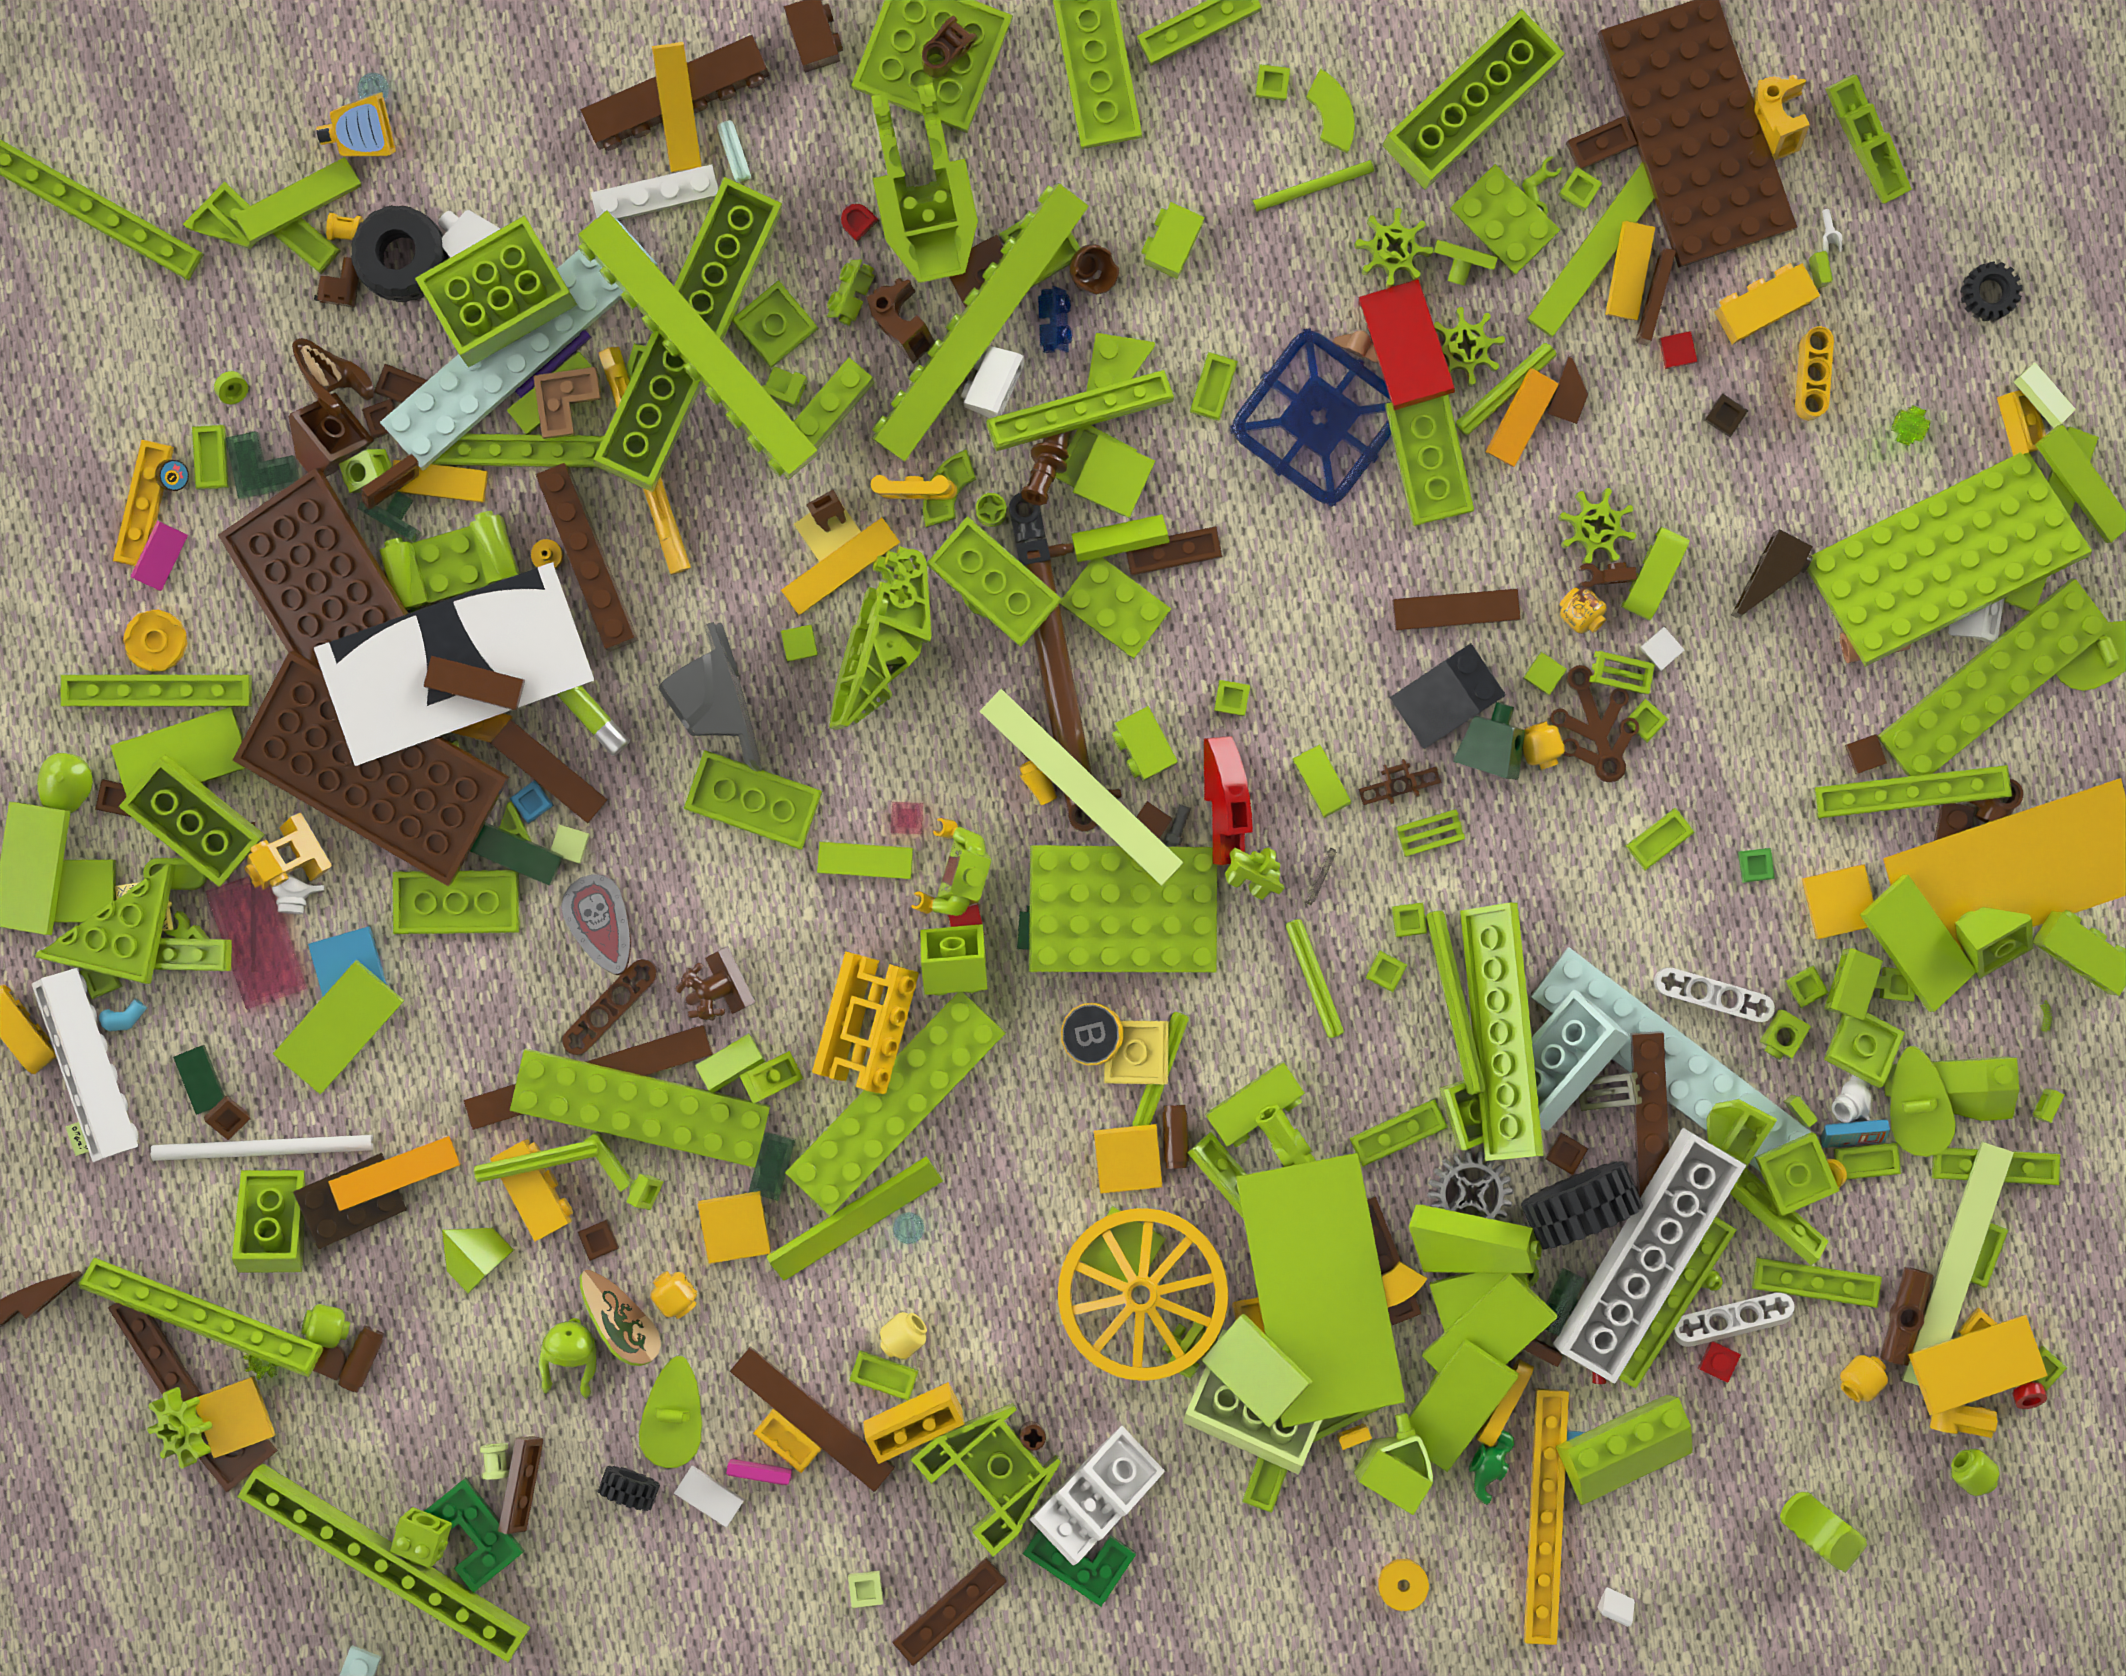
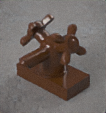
[675,946,756,1021]

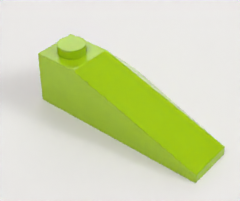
[1884,1056,2020,1121]

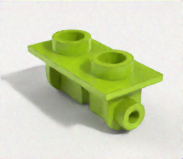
[827,259,875,326]

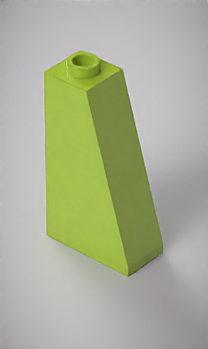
[1409,1205,1542,1273]

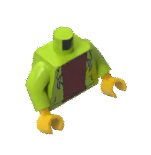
[911,818,991,916]

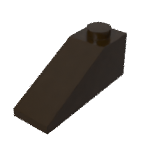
[1731,529,1813,618]

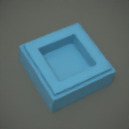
[509,780,554,824]

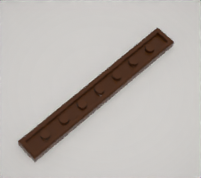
[463,1025,713,1130]

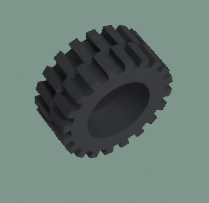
[1521,1161,1643,1250]

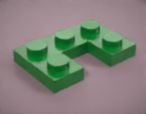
[424,1477,525,1593]
[1023,1529,1136,1607]

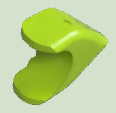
[1780,1492,1867,1573]

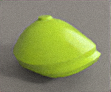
[37,753,93,813]

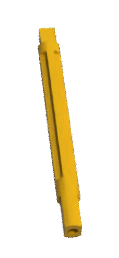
[598,347,691,575]

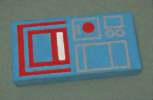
[1821,1119,1890,1148]

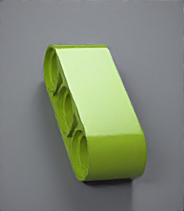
[1621,526,1690,621]

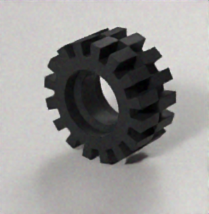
[1960,261,2023,321]
[598,1466,660,1511]

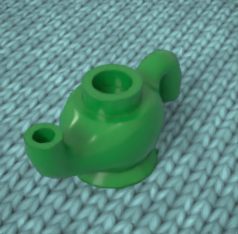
[1469,1430,1515,1505]

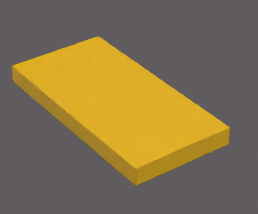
[1908,1315,2048,1415]

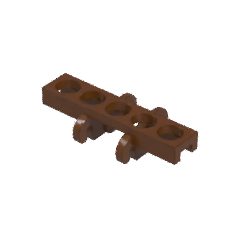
[1358,759,1442,805]

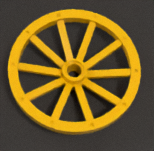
[1058,1208,1229,1381]

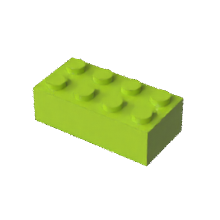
[119,755,265,887]

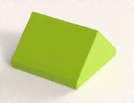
[1824,948,1883,1020]
[1439,1080,1484,1151]

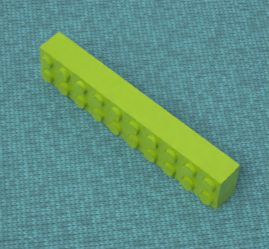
[594,177,782,492]

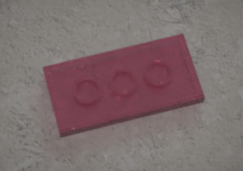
[205,876,308,1010]

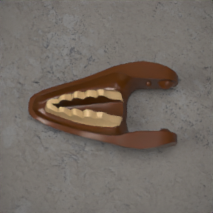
[292,338,374,417]

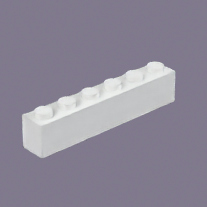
[32,968,138,1162]

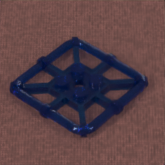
[1230,328,1392,507]

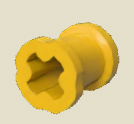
[326,213,364,241]

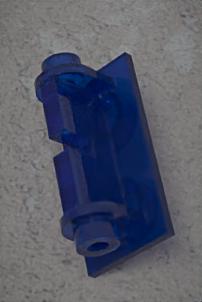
[1038,286,1072,353]

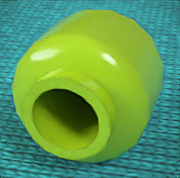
[301,1304,350,1348]
[1951,1448,2000,1496]

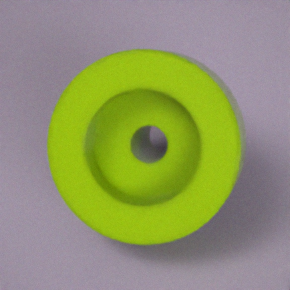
[214,371,249,405]

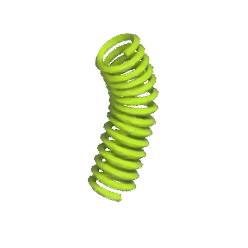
[2040,1000,2052,1032]

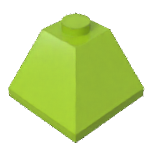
[1955,907,2033,979]

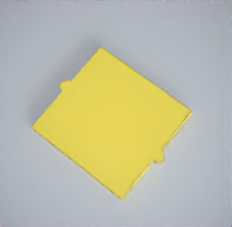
[794,503,861,562]

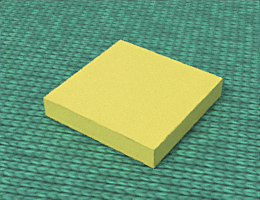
[1104,1021,1169,1084]

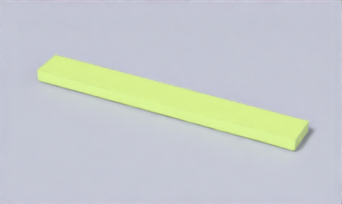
[979,689,1183,886]
[1902,1141,2014,1386]

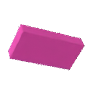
[130,521,188,591]
[726,1459,793,1486]

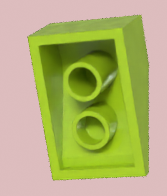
[232,1170,305,1273]

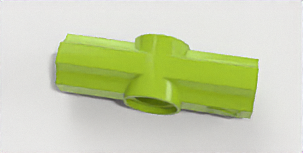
[1255,1104,1316,1167]

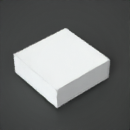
[1640,627,1685,671]

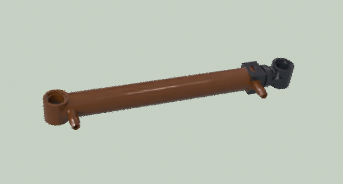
[1009,492,1122,832]

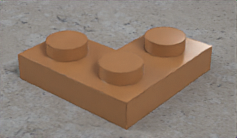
[533,367,602,439]

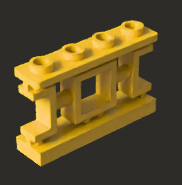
[812,951,919,1094]

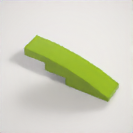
[1825,74,1912,204]

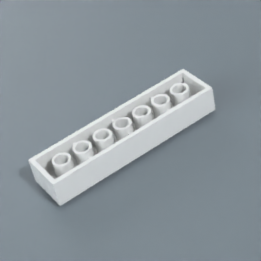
[1553,1128,1746,1384]

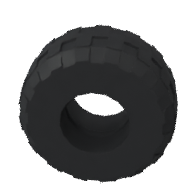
[351,205,448,302]

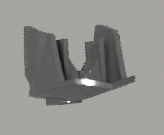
[659,622,762,772]

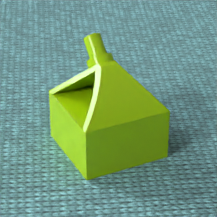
[1354,1413,1433,1515]

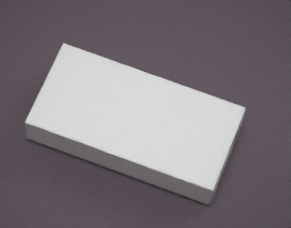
[674,1466,745,1527]

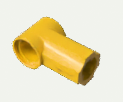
[1929,1405,1998,1438]

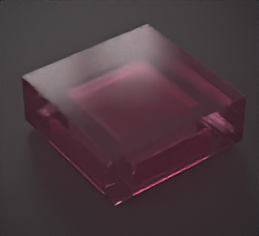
[891,802,924,835]

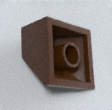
[288,392,374,477]

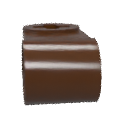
[922,15,978,78]

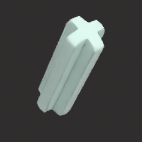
[717,120,751,182]

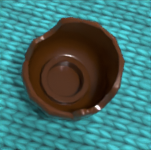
[1069,244,1119,295]

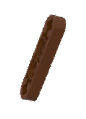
[562,959,658,1055]

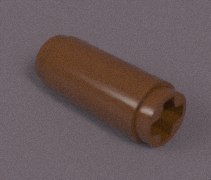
[1162,1105,1189,1169]
[338,1325,384,1393]
[1019,1421,1046,1451]

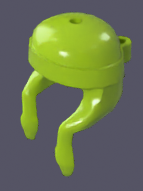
[538,1318,597,1399]

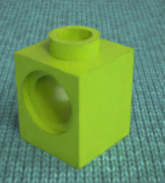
[339,449,392,493]
[1759,1009,1811,1060]

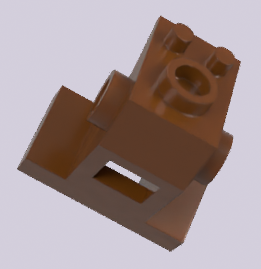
[866,278,935,364]

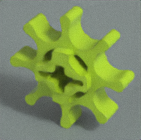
[1354,208,1433,288]
[1434,307,1505,387]
[1558,488,1636,564]
[147,1387,212,1469]

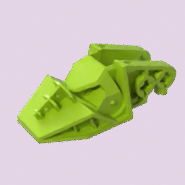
[871,83,978,283]
[829,546,932,730]

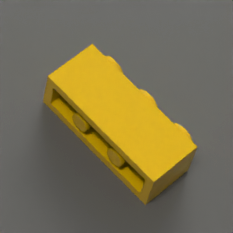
[1714,263,1820,345]
[490,1139,573,1242]
[863,1382,965,1464]

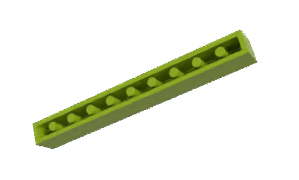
[872,183,1089,462]
[578,210,818,480]
[237,1464,531,1662]

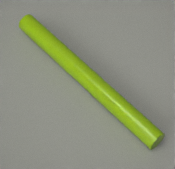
[1252,160,1374,212]

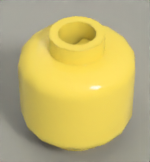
[880,1312,927,1360]

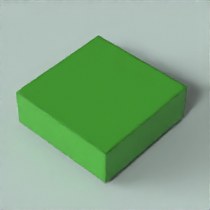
[1738,848,1775,883]

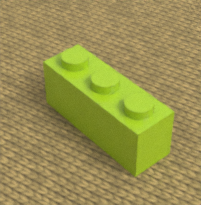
[793,357,875,449]
[2033,910,2126,996]
[1205,1061,1305,1148]

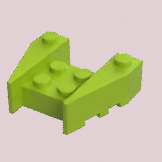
[911,1403,1061,1557]

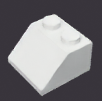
[961,346,1024,418]

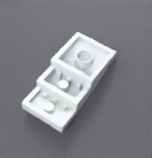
[1030,1426,1165,1565]

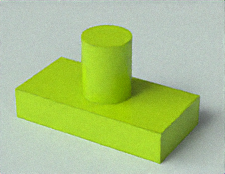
[1433,239,1498,286]

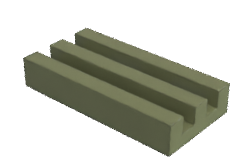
[1579,1072,1642,1111]

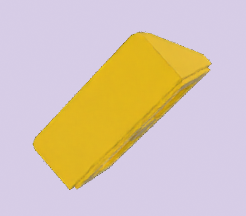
[1997,390,2046,456]

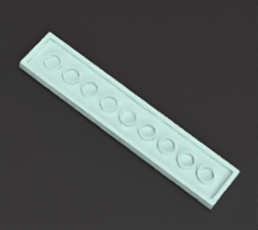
[380,218,658,470]
[1530,947,1819,1173]

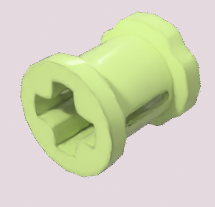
[479,1443,509,1480]

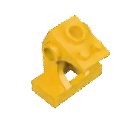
[1754,75,1810,161]
[244,812,332,890]

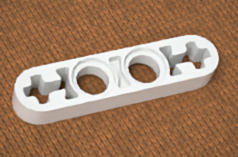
[1654,968,1775,1022]
[1673,1293,1794,1347]

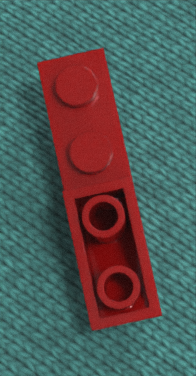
[1204,736,1253,865]

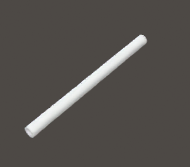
[151,1135,373,1161]

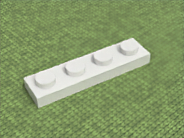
[591,164,718,220]

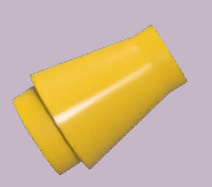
[1019,760,1057,805]

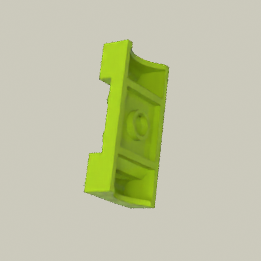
[379,511,520,611]

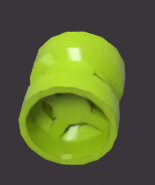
[976,493,1007,527]

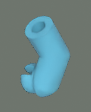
[99,998,147,1031]

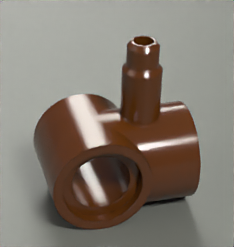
[1968,779,2024,823]

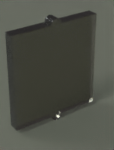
[1305,847,1337,905]

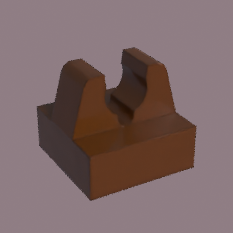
[806,490,846,532]

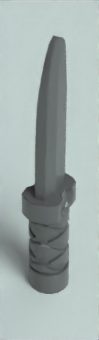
[1164,804,1191,847]

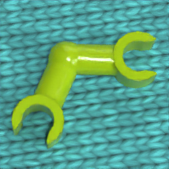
[1522,156,1562,215]

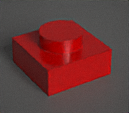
[1698,1341,1741,1383]

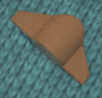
[1332,330,1378,364]

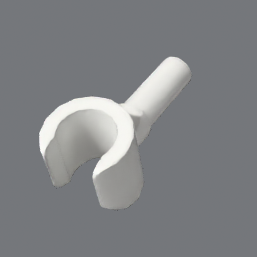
[1822,209,1842,254]

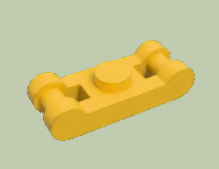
[870,475,957,500]

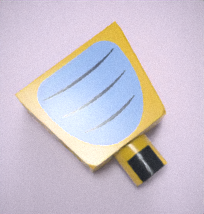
[316,92,396,156]

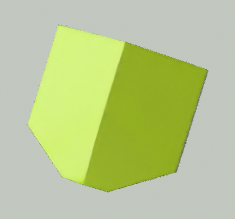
[1706,1099,1777,1168]

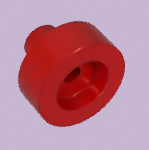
[2012,1381,2047,1409]

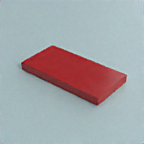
[1358,279,1455,411]

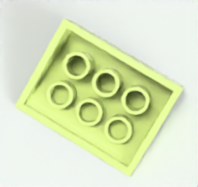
[1183,1329,1322,1475]

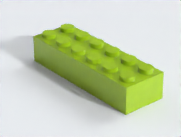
[1382,9,1565,190]

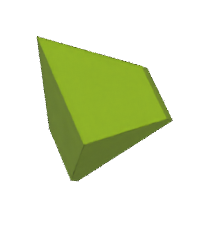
[442,1227,514,1294]

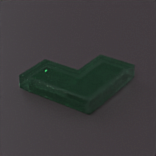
[226,431,300,500]

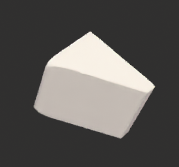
[1597,1587,1635,1627]

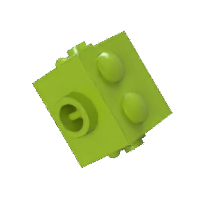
[390,1507,452,1568]

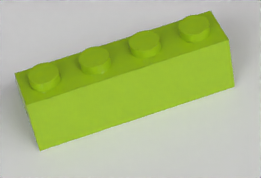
[1556,1395,1693,1505]

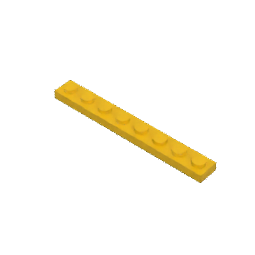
[1524,1388,1569,1645]

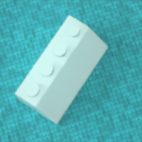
[1532,989,1631,1131]

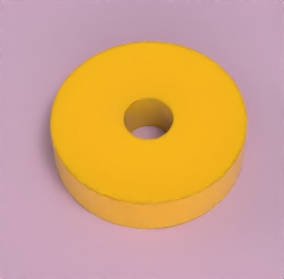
[1378,1559,1429,1611]

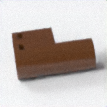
[314,257,359,308]

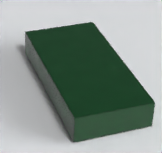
[173,1045,225,1115]

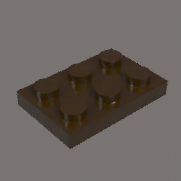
[293,1153,407,1250]

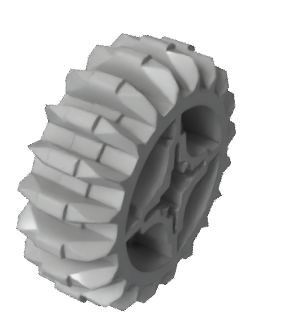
[1427,1150,1513,1220]

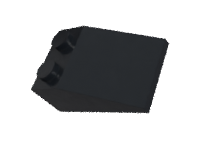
[1389,643,1506,749]

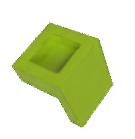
[762,367,808,409]

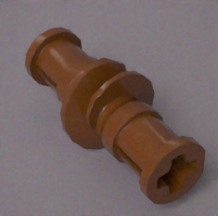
[1021,429,1076,506]

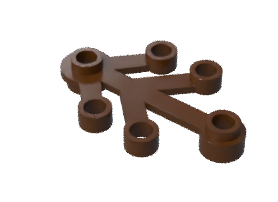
[1550,665,1639,783]

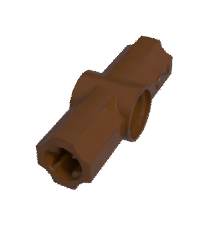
[1880,1267,1933,1366]

